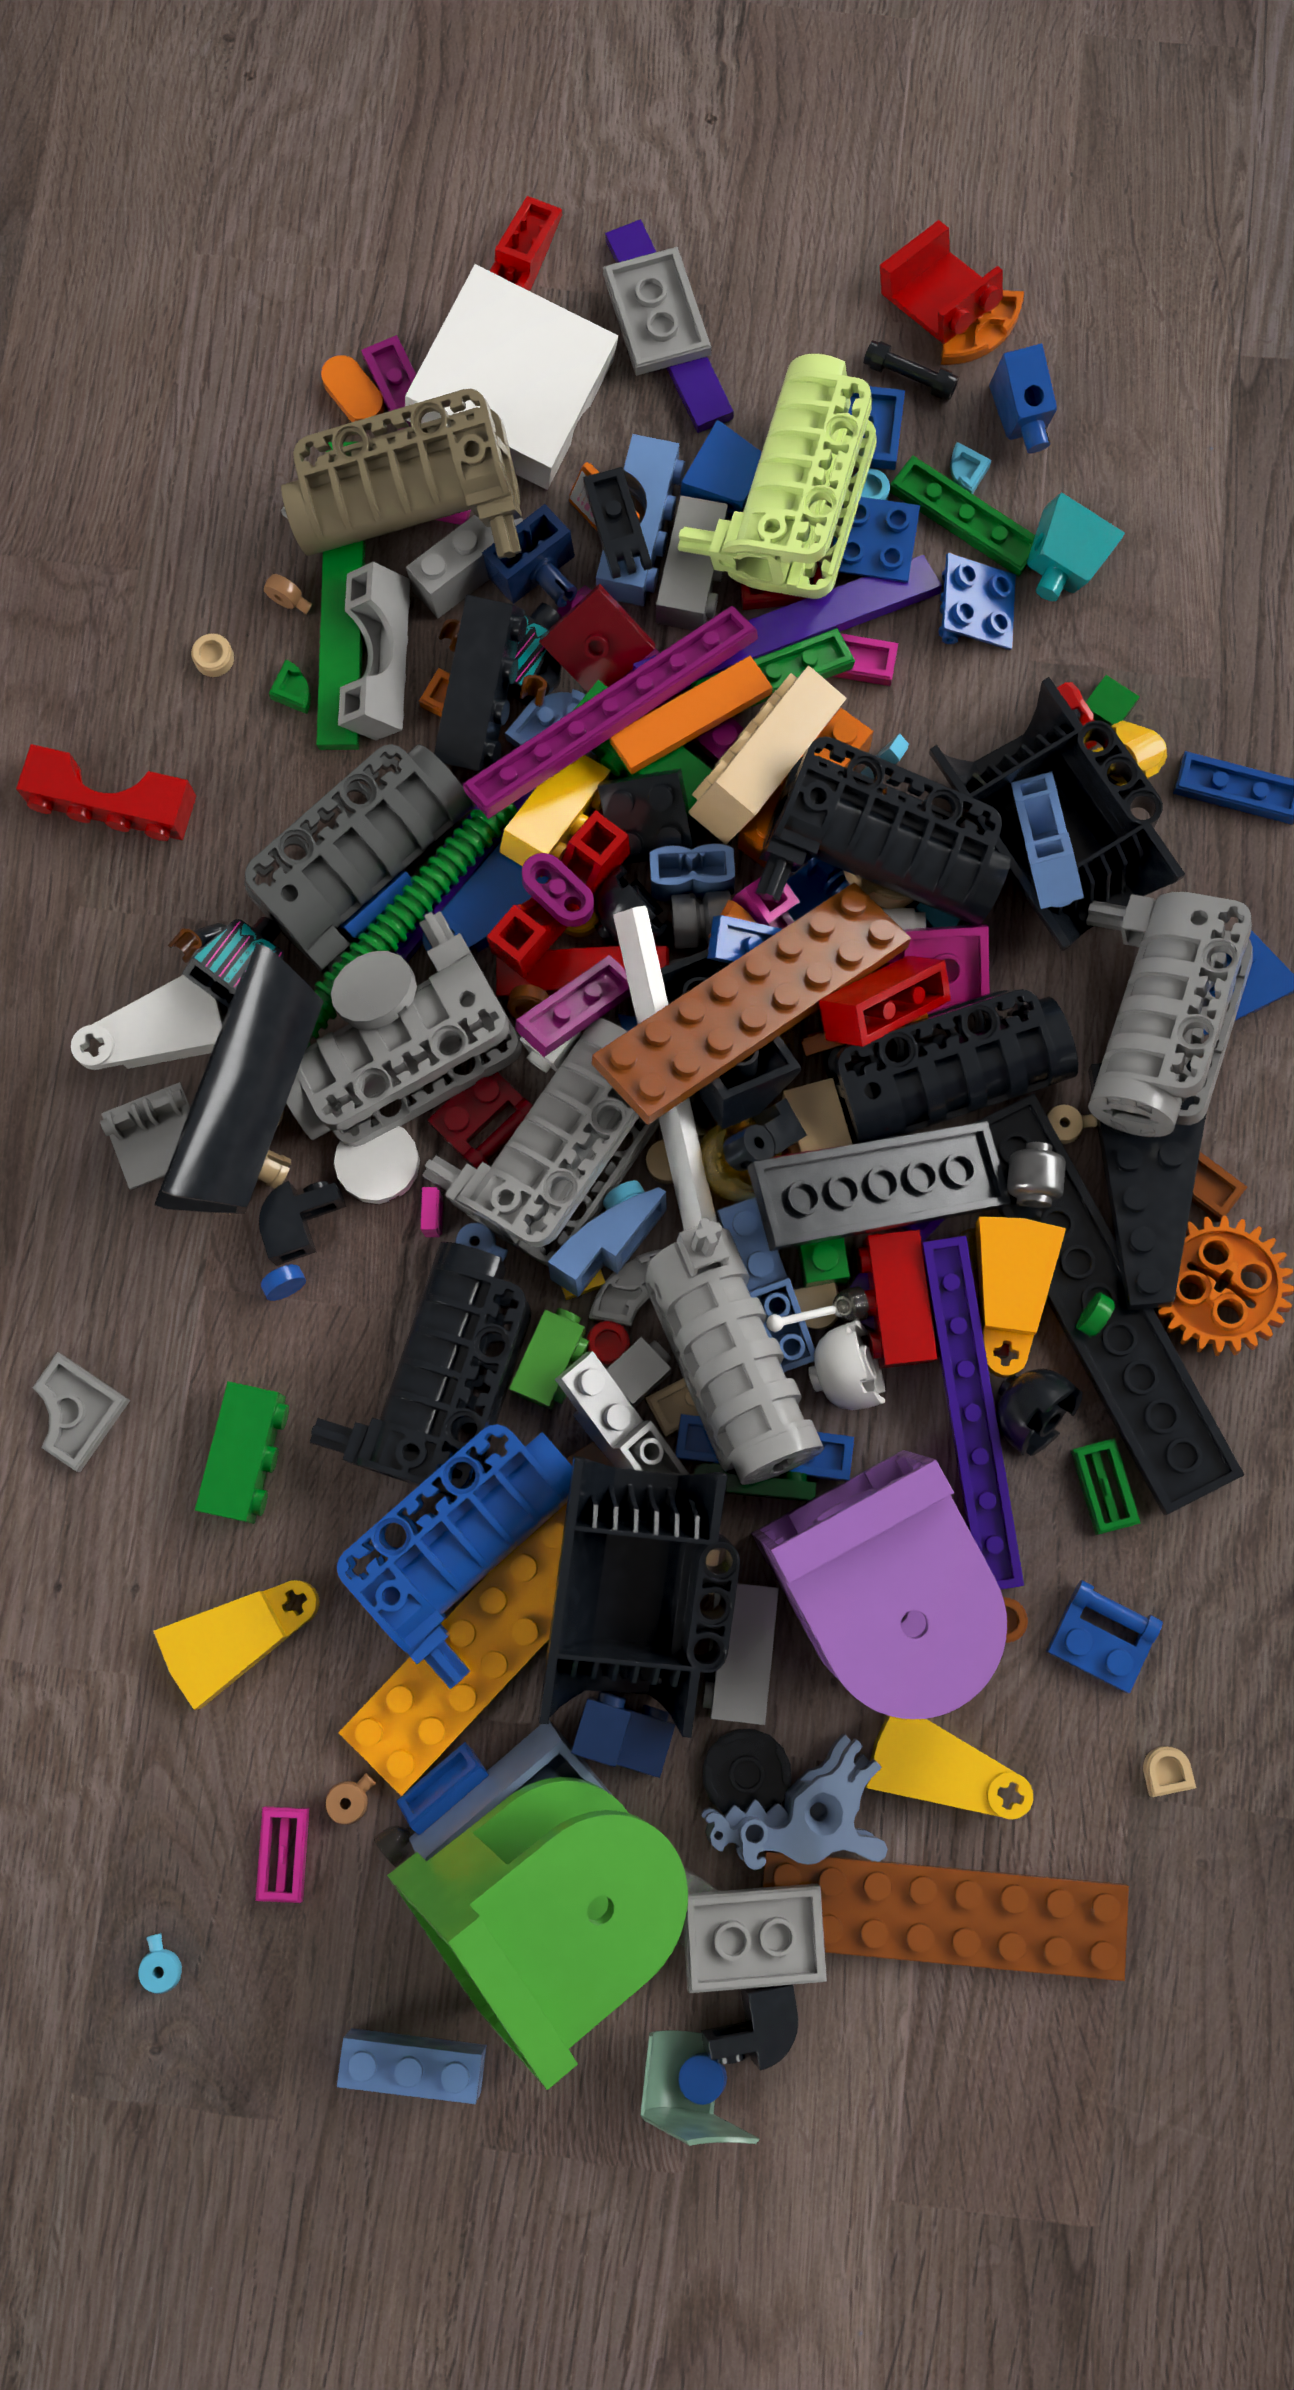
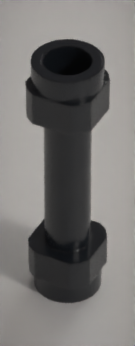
[863,340,959,400]

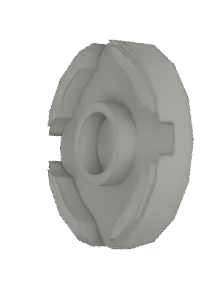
[331,951,417,1030]

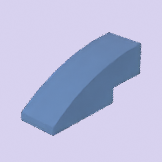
[548,1187,667,1297]

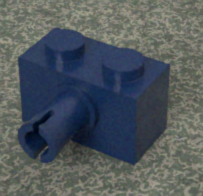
[482,504,577,607]

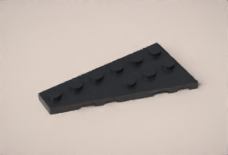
[1088,1059,1212,1310]

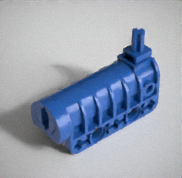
[337,1424,572,1689]

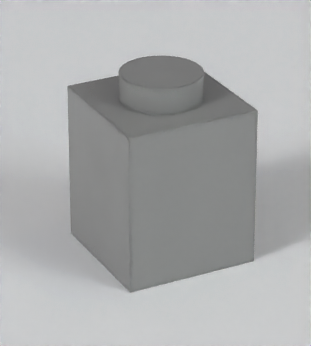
[606,1337,672,1408]

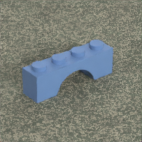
[596,434,685,606]
[1011,772,1084,909]

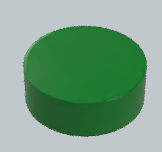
[1076,1292,1115,1337]

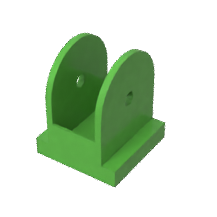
[387,1777,688,2090]

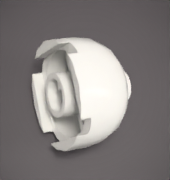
[809,1321,885,1410]

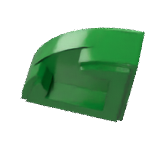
[268,659,311,714]

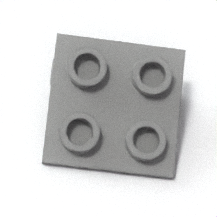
[100,1082,190,1190]

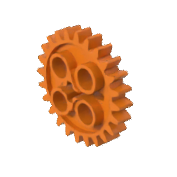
[1156,1216,1294,1356]

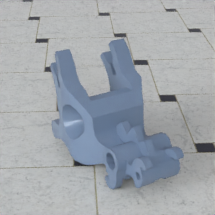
[701,1734,888,1870]

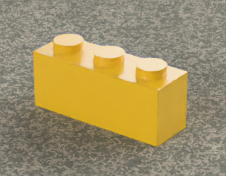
[499,755,611,878]

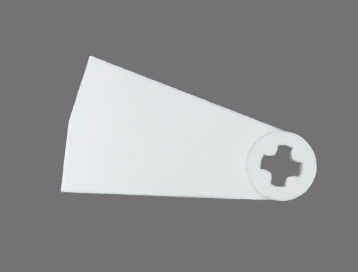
[71,975,225,1070]

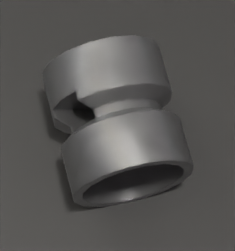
[671,890,731,949]

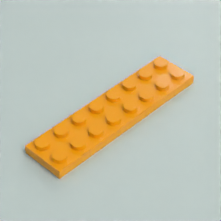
[338,1504,567,1796]

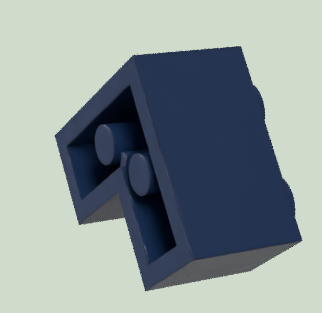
[571,1691,676,1778]

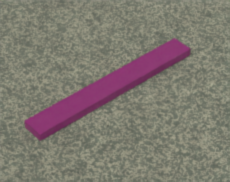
[463,606,758,819]

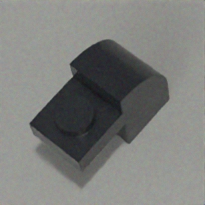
[259,1181,346,1266]
[701,1985,798,2071]

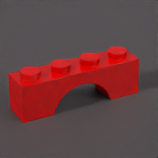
[16,744,197,841]
[487,810,630,978]

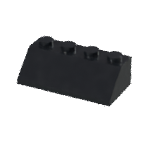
[660,949,801,1130]

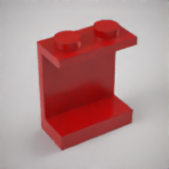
[879,220,1003,344]

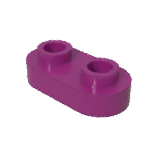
[522,853,594,927]

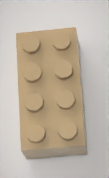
[688,665,847,845]

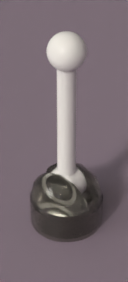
[766,1286,869,1332]

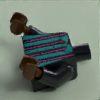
[438,602,562,707]
[168,917,285,1008]

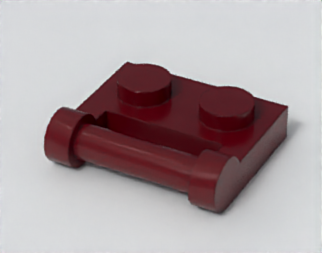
[427,1072,533,1169]

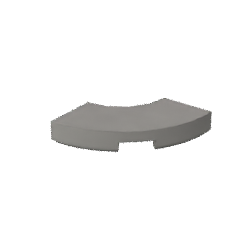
[589,1249,663,1327]

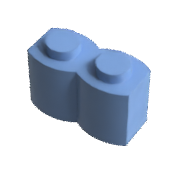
[650,844,735,902]

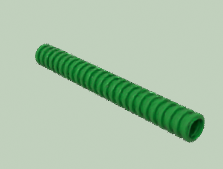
[306,803,517,1049]

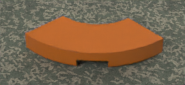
[941,290,1024,365]

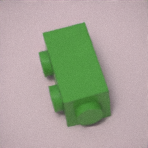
[509,1308,590,1411]

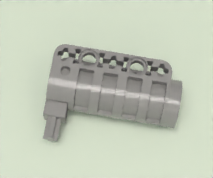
[1087,892,1253,1137]
[286,911,522,1147]
[646,1218,824,1485]

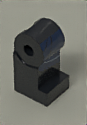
[723,1098,807,1172]

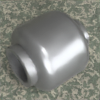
[1007,1142,1066,1208]

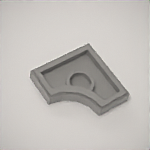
[32,1352,131,1472]

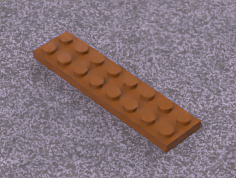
[591,882,911,1125]
[762,1851,1129,1981]

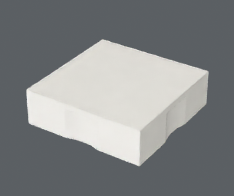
[405,264,618,490]

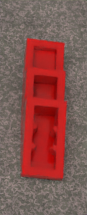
[489,196,562,291]
[496,946,669,1001]

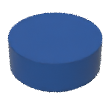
[261,1264,306,1301]
[679,2053,727,2105]

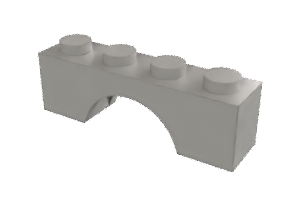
[338,562,410,741]

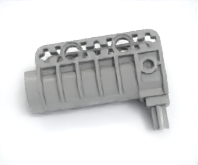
[422,1018,660,1266]

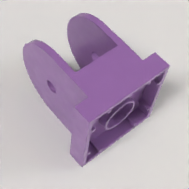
[751,1450,1007,1719]

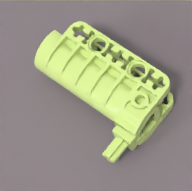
[678,354,877,599]

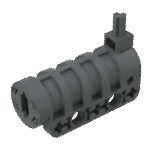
[244,744,473,973]

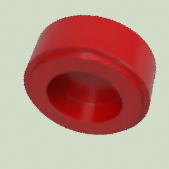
[587,1321,630,1366]

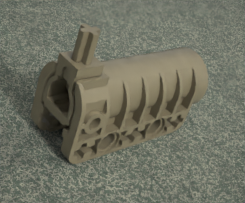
[281,388,522,559]

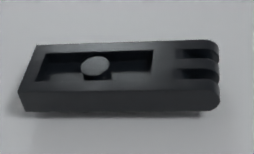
[583,467,652,579]

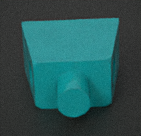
[1027,492,1125,601]

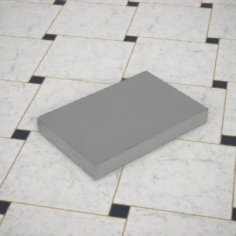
[603,247,711,376]
[684,1883,827,1993]

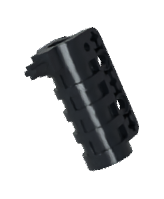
[824,989,1078,1144]

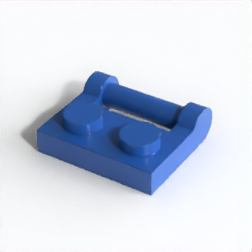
[1046,1580,1163,1694]

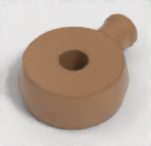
[264,574,313,615]
[325,1773,376,1825]

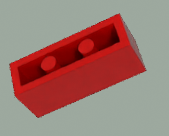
[818,955,951,1047]
[857,1229,937,1369]

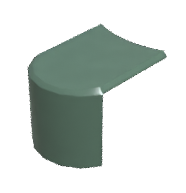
[640,2030,760,2146]

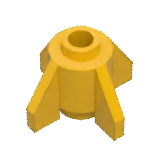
[1093,720,1167,786]

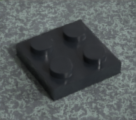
[598,768,697,865]

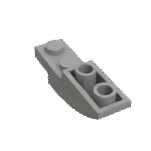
[555,1351,690,1475]

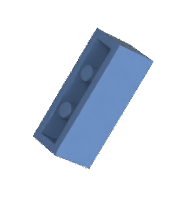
[337,2028,487,2104]

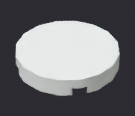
[334,1119,420,1204]

